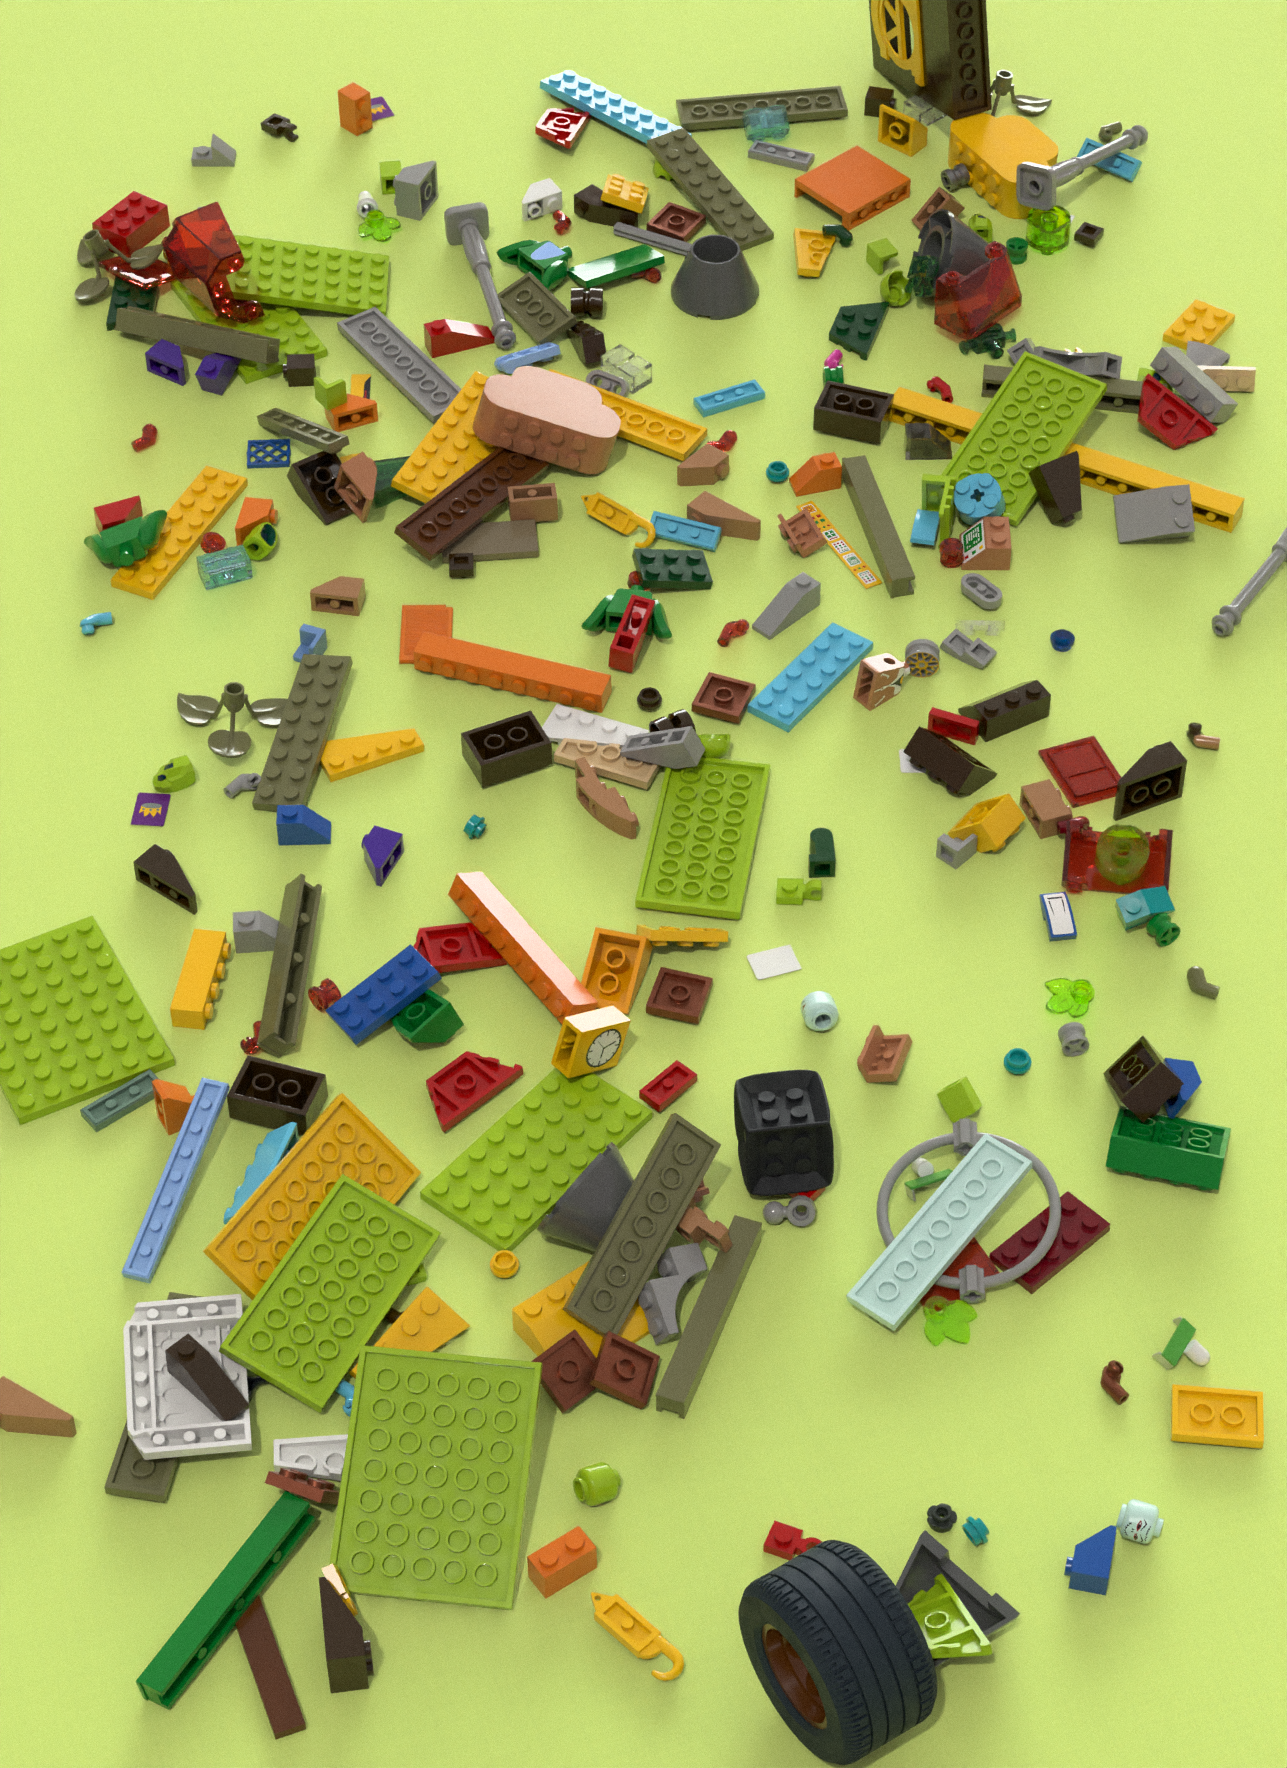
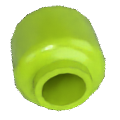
[573,1462,621,1506]

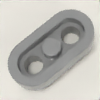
[586,370,630,398]
[961,573,1002,609]

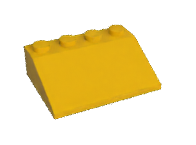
[512,1261,650,1358]

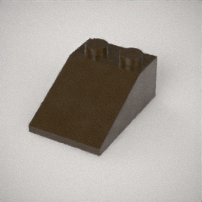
[287,451,354,525]
[1113,741,1187,821]
[1103,1036,1184,1122]
[319,1577,374,1693]

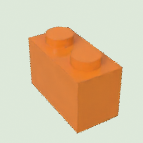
[338,82,373,136]
[527,1526,597,1599]

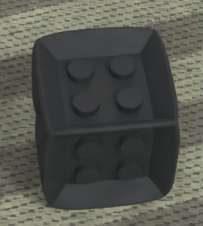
[734,1070,834,1196]

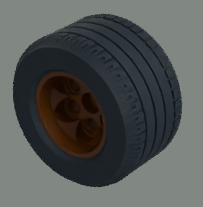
[738,1540,937,1765]

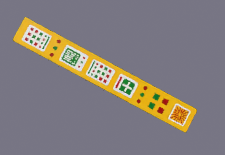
[796,501,882,589]

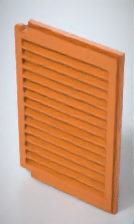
[399,605,453,664]

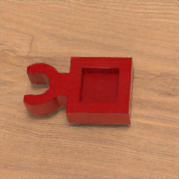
[763,1520,822,1561]

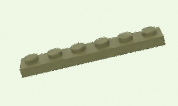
[257,408,350,454]

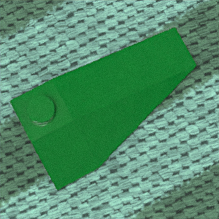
[390,989,464,1043]

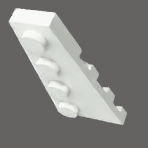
[542,704,649,748]
[273,1434,348,1481]

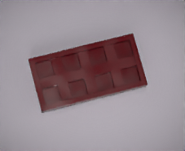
[989,1191,1110,1294]

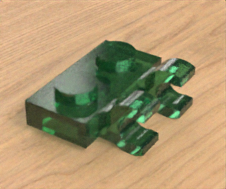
[905,255,939,297]

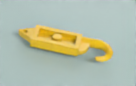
[581,492,656,548]
[591,1592,684,1681]

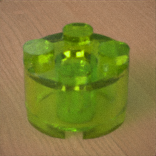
[1025,205,1071,256]
[1094,824,1150,885]

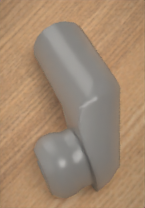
[223,773,261,798]

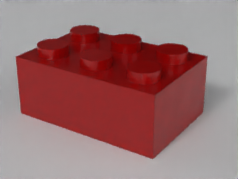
[92,191,170,258]

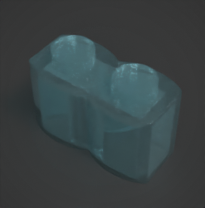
[742,105,790,142]

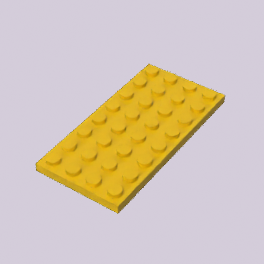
[391,371,499,503]
[203,1093,421,1301]

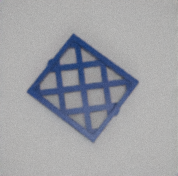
[246,439,291,469]

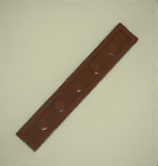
[235,1595,306,1740]

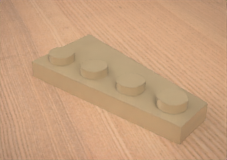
[554,738,661,789]

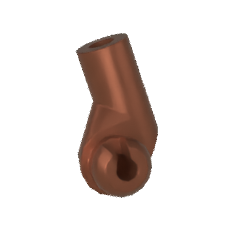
[1100,1360,1129,1405]

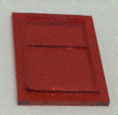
[98,251,185,289]
[1038,736,1121,808]

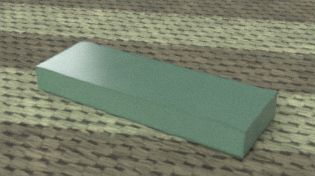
[80,1069,160,1133]

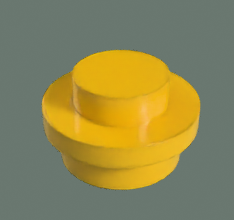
[490,1250,519,1278]

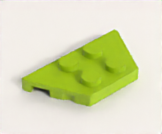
[907,1573,992,1659]

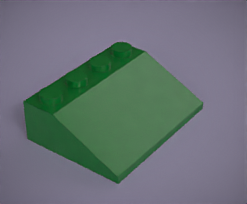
[1105,1106,1231,1191]

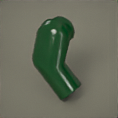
[822,224,853,247]

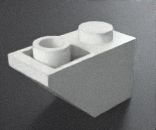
[522,178,562,222]

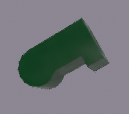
[808,828,836,878]

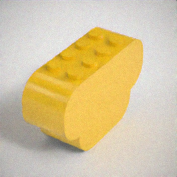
[948,113,1058,219]

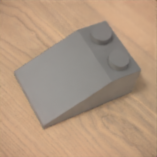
[1113,484,1195,543]

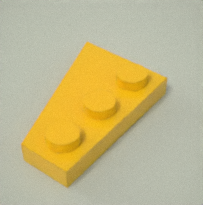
[793,228,836,277]
[636,925,728,947]

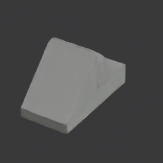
[191,134,236,167]

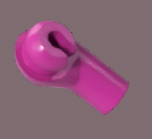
[824,349,843,369]

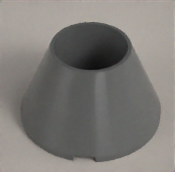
[911,209,991,298]
[671,235,759,320]
[537,1142,634,1252]

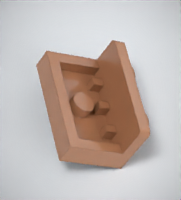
[777,508,828,558]
[857,1025,913,1083]

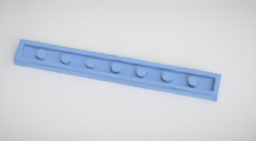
[122,1077,230,1284]

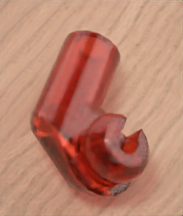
[553,210,572,235]

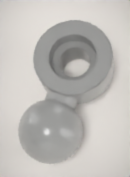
[763,1195,816,1226]

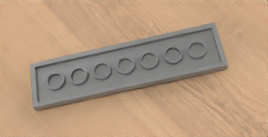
[337,307,461,423]

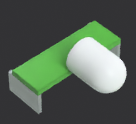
[904,1157,952,1201]
[1152,1317,1210,1370]

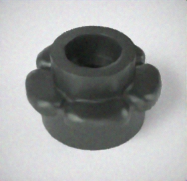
[927,1503,957,1533]

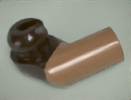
[1186,722,1220,750]

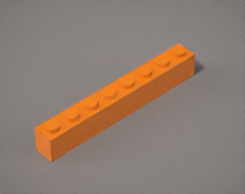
[413,632,612,713]
[448,872,598,1024]

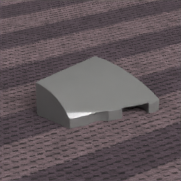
[1186,341,1230,366]

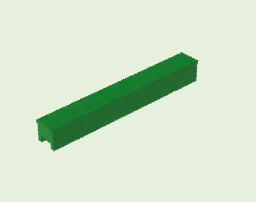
[135,1491,316,1710]

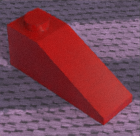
[424,319,495,358]
[608,594,655,673]

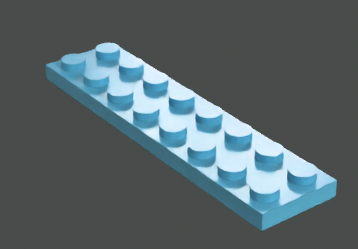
[540,70,692,144]

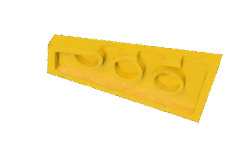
[319,728,424,782]
[349,1286,470,1379]

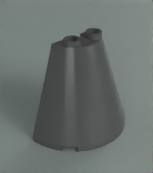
[896,1530,1020,1668]

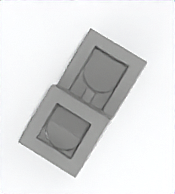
[939,629,997,669]

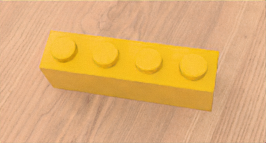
[170,929,231,1030]

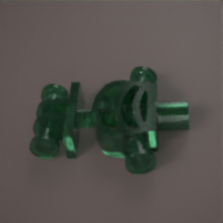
[951,306,1016,359]

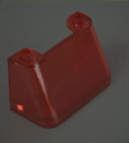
[934,241,1022,339]
[1061,821,1173,894]

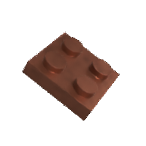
[647,202,706,242]
[692,672,756,724]
[646,967,713,1024]
[531,1329,597,1413]
[589,1331,660,1409]
[265,1468,340,1504]

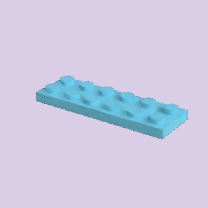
[747,622,873,733]

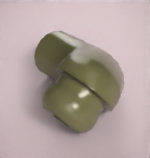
[1098,121,1122,142]
[1187,966,1220,999]

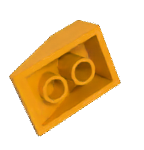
[581,927,653,1015]

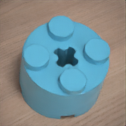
[954,473,1005,526]

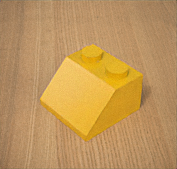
[878,104,928,157]
[948,793,1026,853]

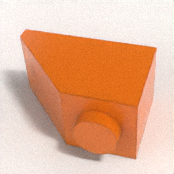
[325,394,378,432]
[789,452,842,497]
[235,497,278,547]
[152,1079,195,1135]

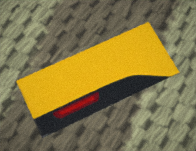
[350,374,371,399]

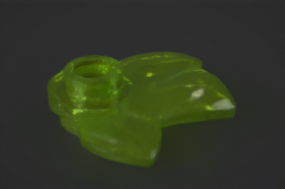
[358,210,401,242]
[1044,978,1095,1018]
[923,1296,978,1346]

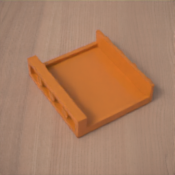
[794,146,911,231]

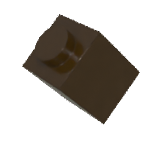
[864,86,897,117]
[283,354,316,387]

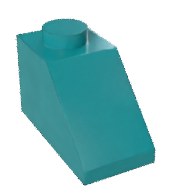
[1115,886,1175,931]

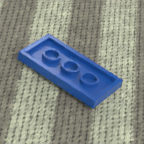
[325,944,442,1045]

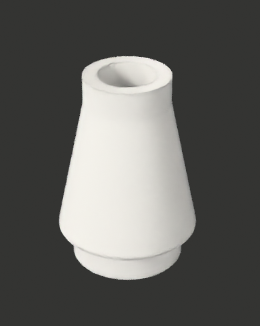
[357,191,378,218]

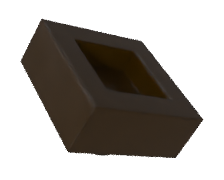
[1074,222,1104,247]
[449,553,474,577]

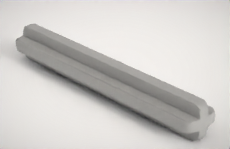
[613,222,692,256]

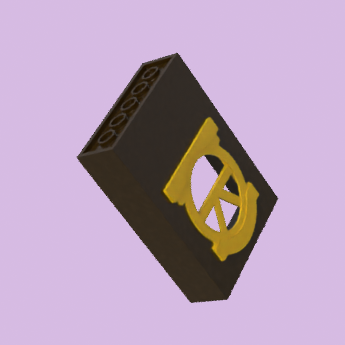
[869,0,992,120]

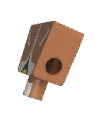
[853,653,910,711]

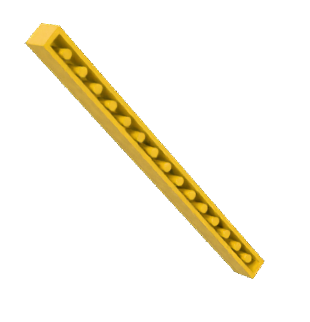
[888,387,1245,533]

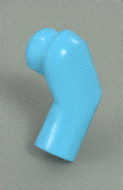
[80,612,113,635]
[335,1379,354,1416]

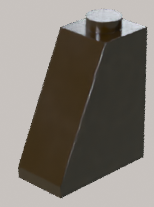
[1029,451,1082,525]

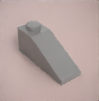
[752,572,821,640]
[620,726,705,769]

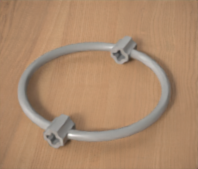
[876,1118,1061,1303]

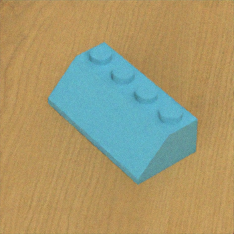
[223,1122,299,1224]

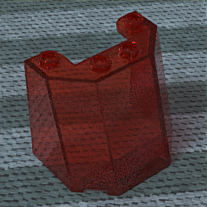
[161,202,265,323]

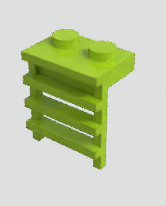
[922,474,956,550]

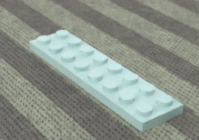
[846,1133,1032,1331]

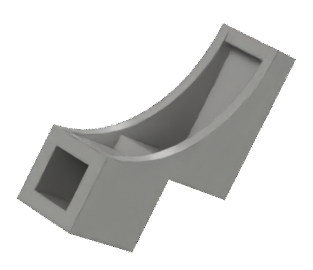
[1033,346,1122,379]
[638,1243,707,1345]

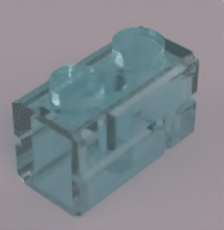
[196,545,253,590]

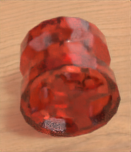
[939,538,964,568]
[308,978,341,1012]

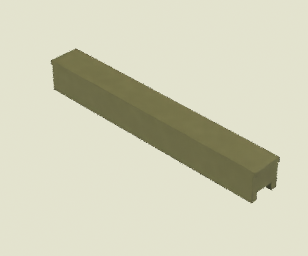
[114,306,280,364]
[981,364,1167,414]
[842,455,915,599]
[257,873,322,1058]
[656,1215,762,1419]

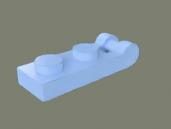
[494,342,561,374]

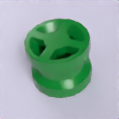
[1005,237,1028,265]
[823,366,843,387]
[1146,913,1181,946]

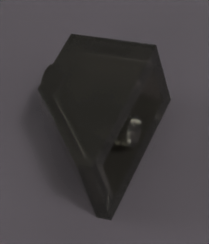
[904,423,952,460]

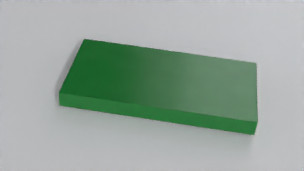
[567,244,665,289]

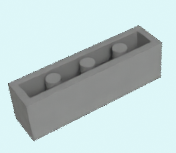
[1150,347,1238,423]

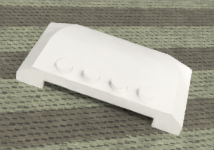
[123,1294,252,1460]

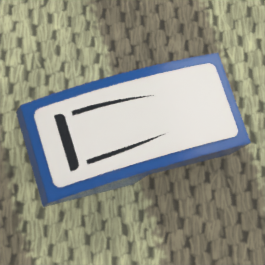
[1039,892,1077,942]

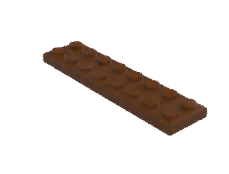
[394,447,550,561]

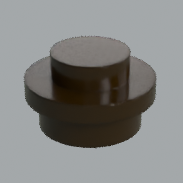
[637,687,662,710]

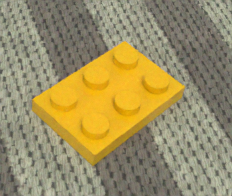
[600,174,649,214]
[1162,299,1235,350]
[1171,1384,1264,1449]

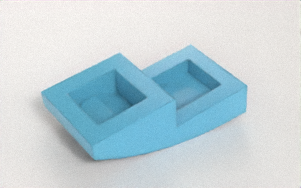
[910,509,940,545]

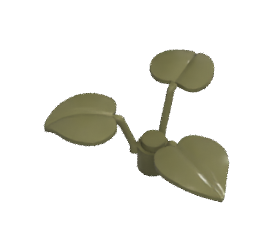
[991,70,1052,117]
[75,229,164,301]
[177,682,288,758]

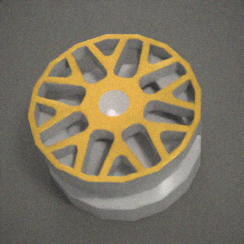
[905,639,940,678]

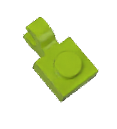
[776,878,822,905]

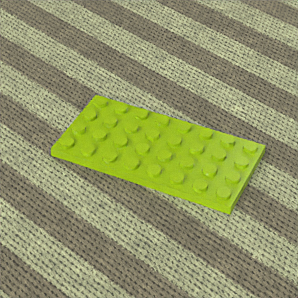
[207,232,389,315]
[170,268,328,384]
[941,351,1107,527]
[635,756,770,920]
[420,1068,652,1252]
[219,1174,441,1413]

